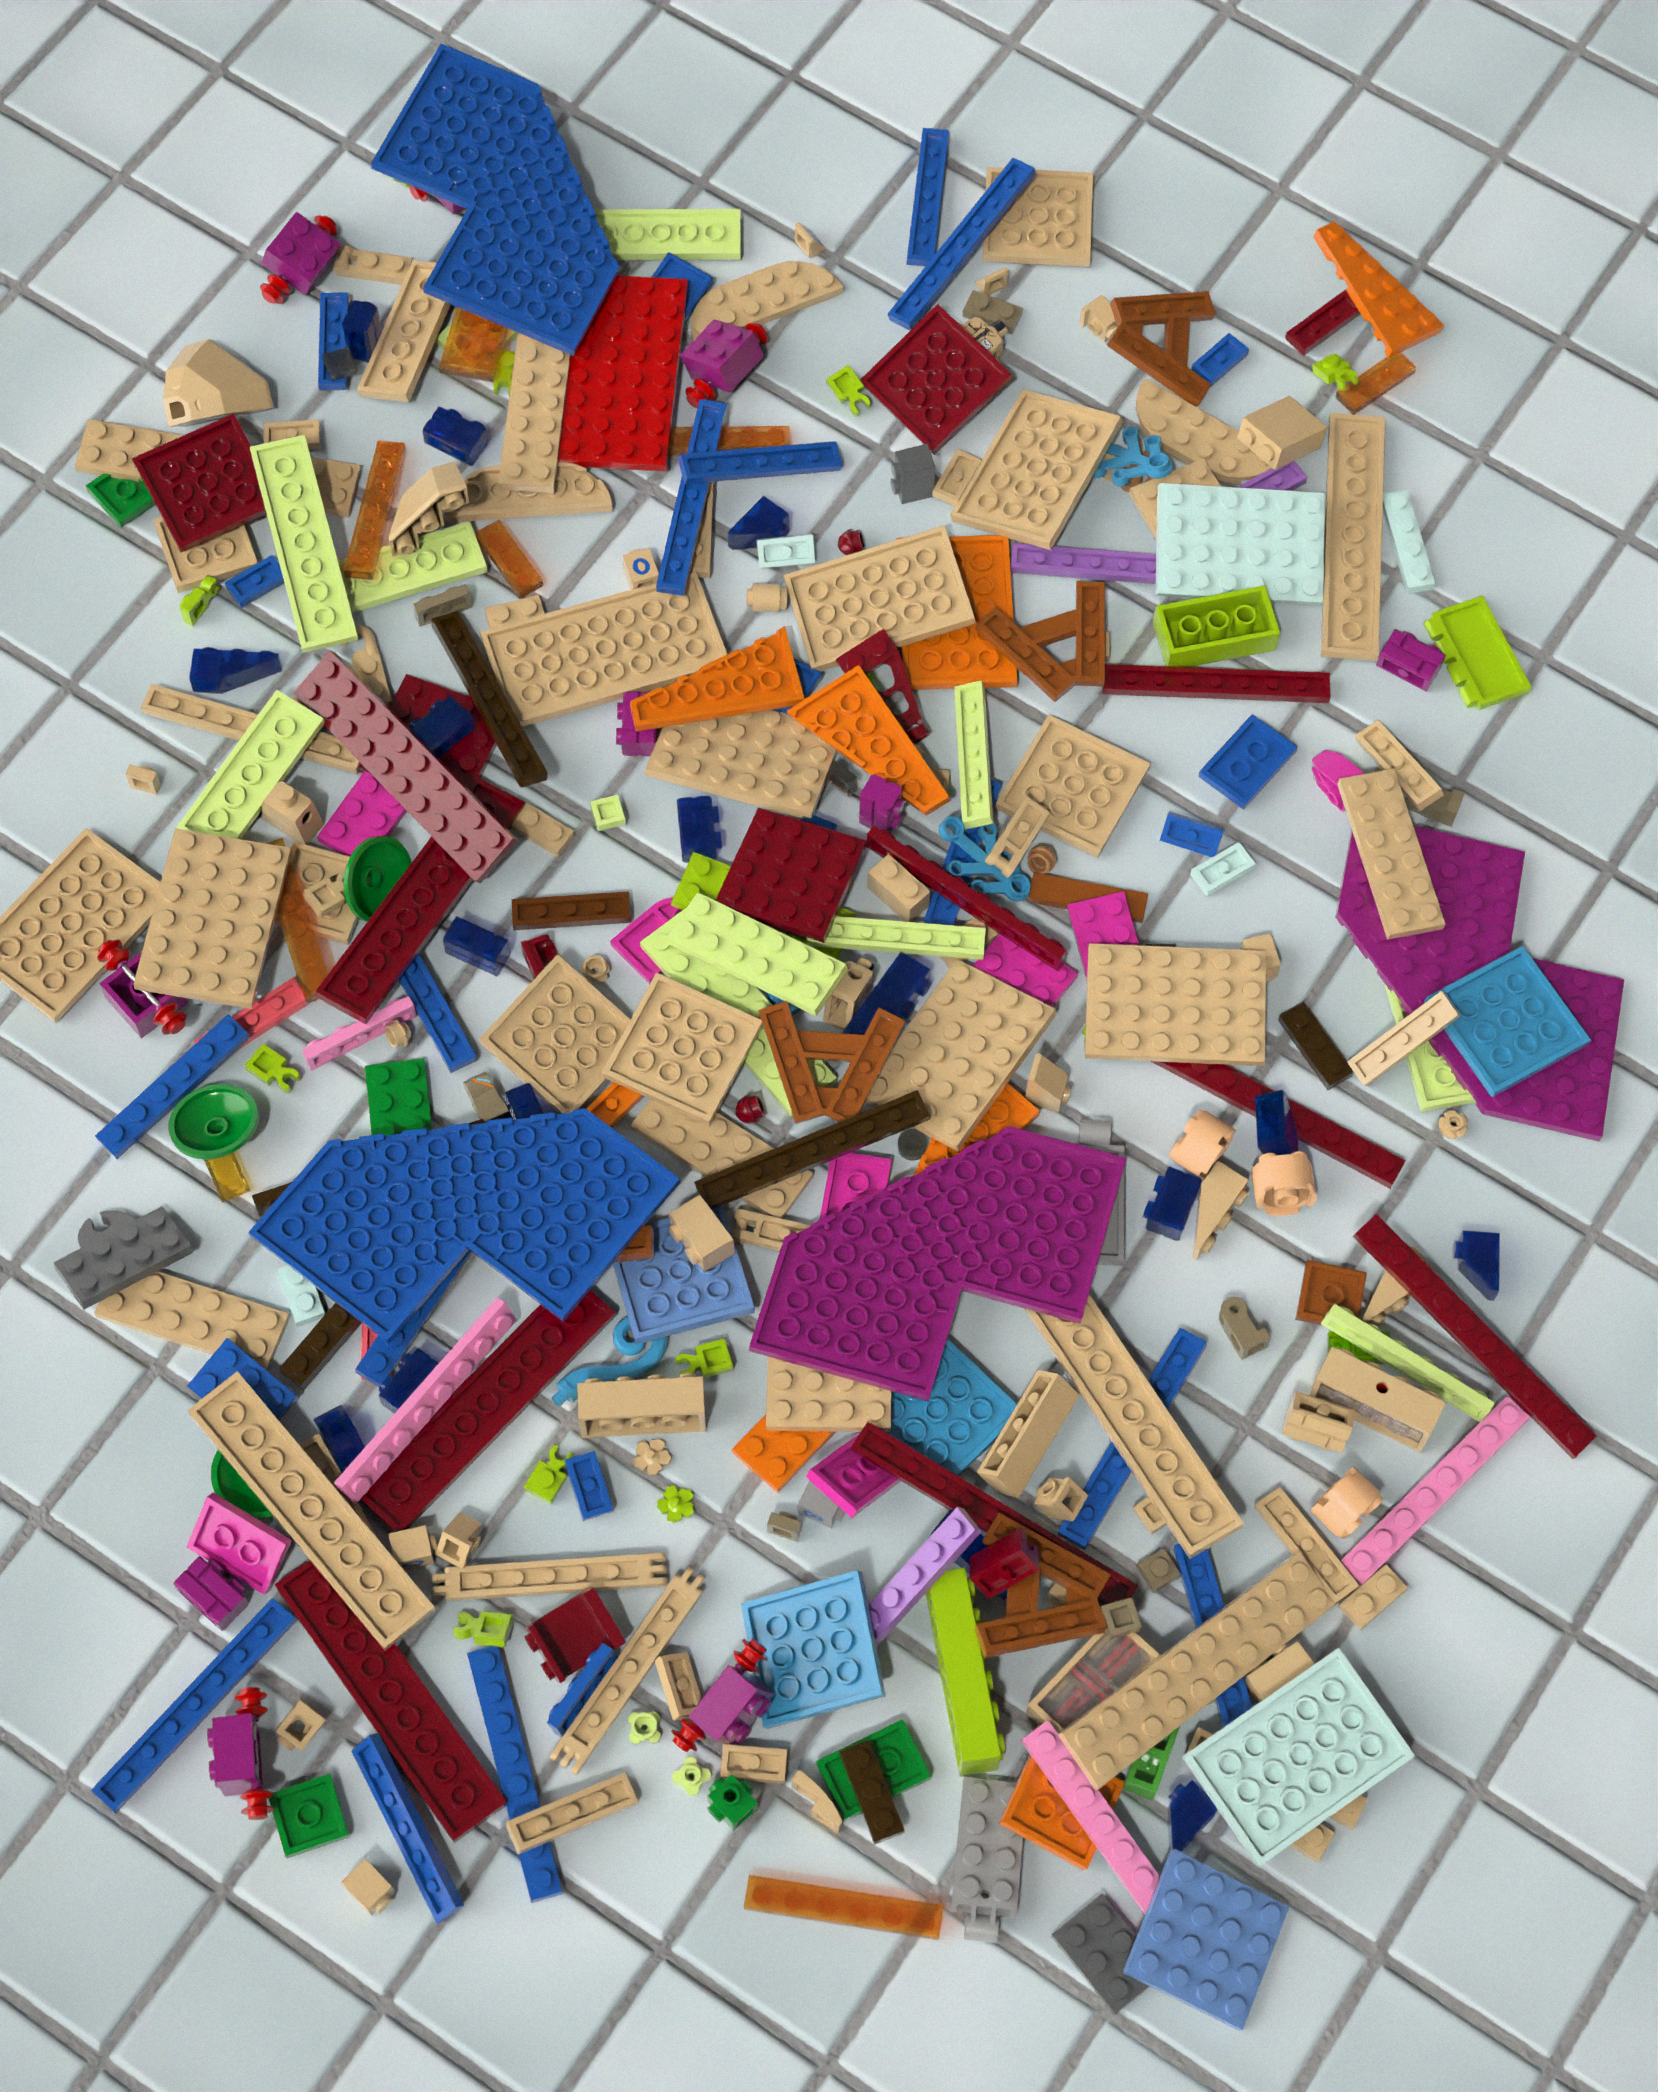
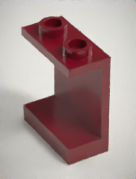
[524,1587,626,1683]

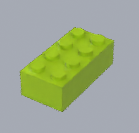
[1153,585,1280,667]

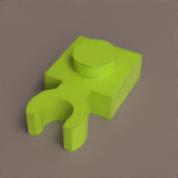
[492,349,515,396]
[1312,353,1358,391]
[826,364,870,417]
[179,575,220,627]
[244,1044,300,1093]
[676,1338,733,1379]
[524,1444,573,1505]
[453,1611,513,1647]

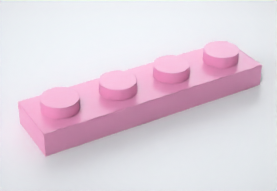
[302,996,417,1071]

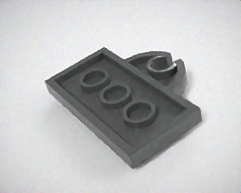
[53,1206,193,1310]

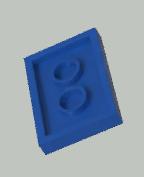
[1198,714,1297,810]
[187,1338,299,1421]

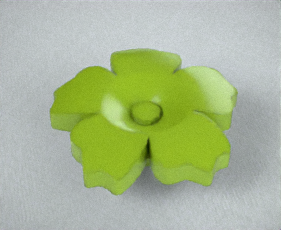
[657,1485,694,1524]

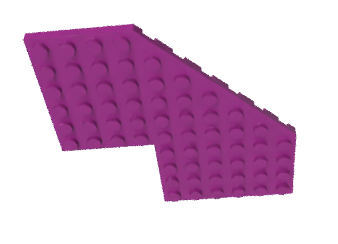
[1335,825,1624,1142]
[749,1126,1126,1401]

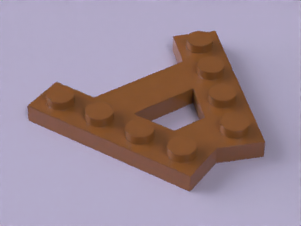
[1106,291,1216,407]
[975,581,1105,702]
[758,1001,905,1125]
[974,1513,1111,1658]

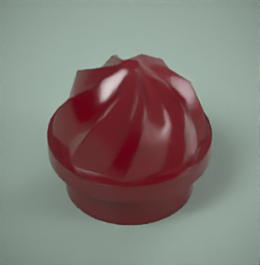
[837,528,865,555]
[735,1094,765,1124]

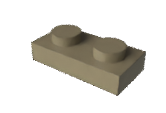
[962,290,1023,335]
[413,584,472,627]

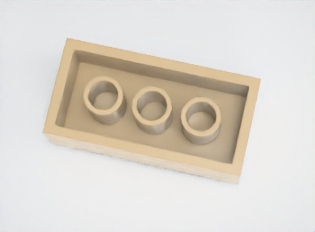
[577,1373,706,1438]

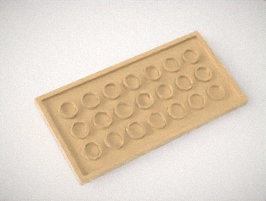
[480,572,727,727]

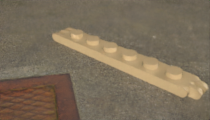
[432,1553,667,1601]
[549,1567,705,1776]

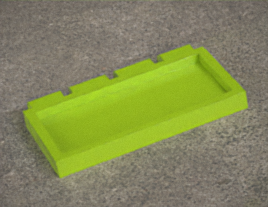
[1423,595,1532,710]

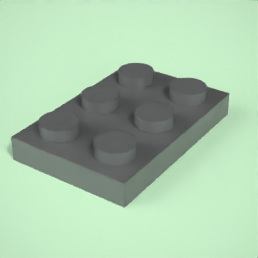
[1051,1894,1150,2016]

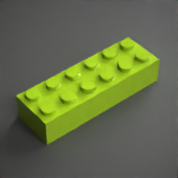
[926,1568,1005,1777]

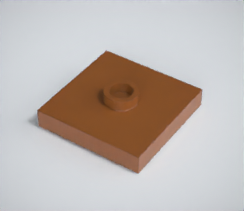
[1295,1260,1367,1326]

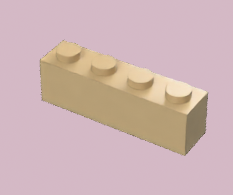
[977,1370,1079,1498]

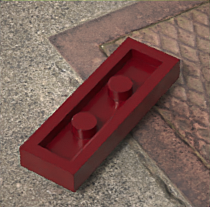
[1285,289,1360,356]

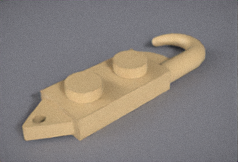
[342,626,392,707]

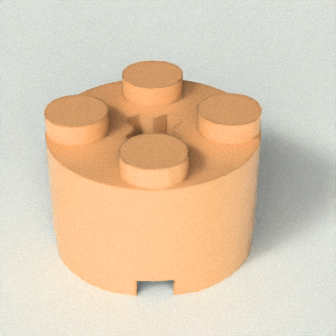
[1169,1110,1236,1180]
[1251,1151,1317,1216]
[1310,1466,1384,1539]

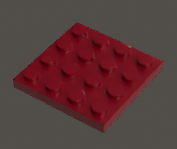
[860,304,1013,455]
[132,413,267,553]
[359,674,497,788]
[715,807,867,943]

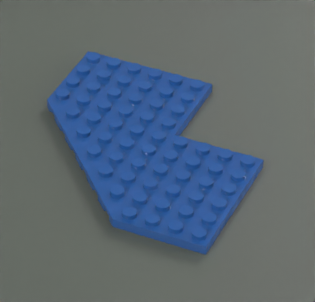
[371,43,619,356]
[248,1108,680,1344]

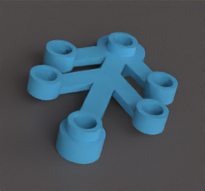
[1093,427,1173,487]
[939,816,1030,902]

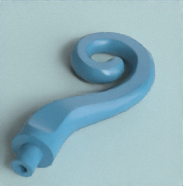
[551,1316,668,1407]

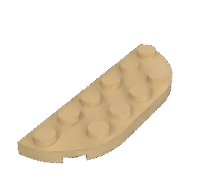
[691,261,843,341]
[1136,378,1271,483]
[445,462,613,522]

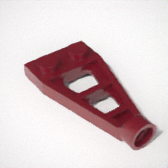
[836,628,931,744]

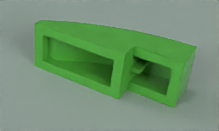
[1123,1726,1180,1801]

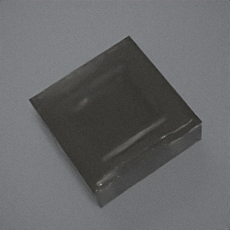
[322,346,358,382]
[828,760,857,797]

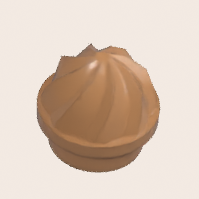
[1027,845,1056,874]

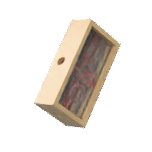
[1309,1347,1446,1453]
[1026,1629,1161,1734]

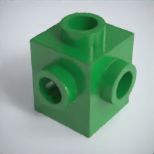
[707,1774,758,1831]

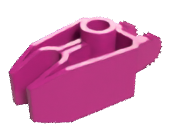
[1311,750,1365,812]

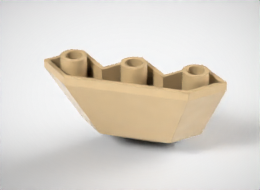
[163,339,274,427]
[389,461,469,556]

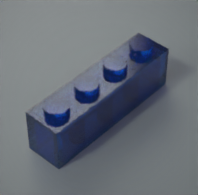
[842,952,932,1035]

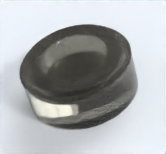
[897,1129,928,1161]

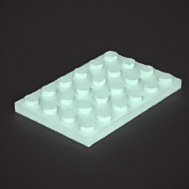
[1156,483,1325,605]
[1182,1648,1415,1867]

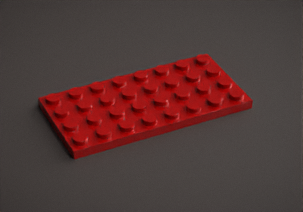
[558,275,688,472]

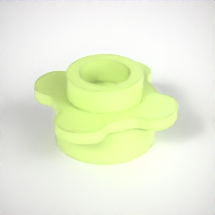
[628,1711,661,1744]
[672,1757,711,1796]

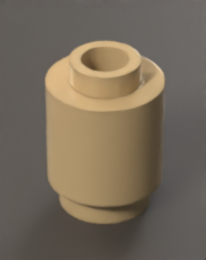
[746,583,787,612]

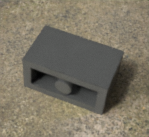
[890,444,935,504]

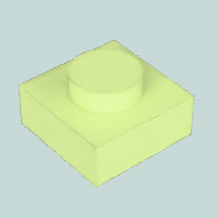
[590,794,626,831]

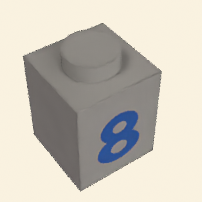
[798,1480,845,1529]

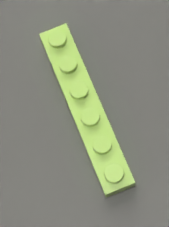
[954,680,993,829]
[807,916,986,960]
[1321,1304,1494,1422]

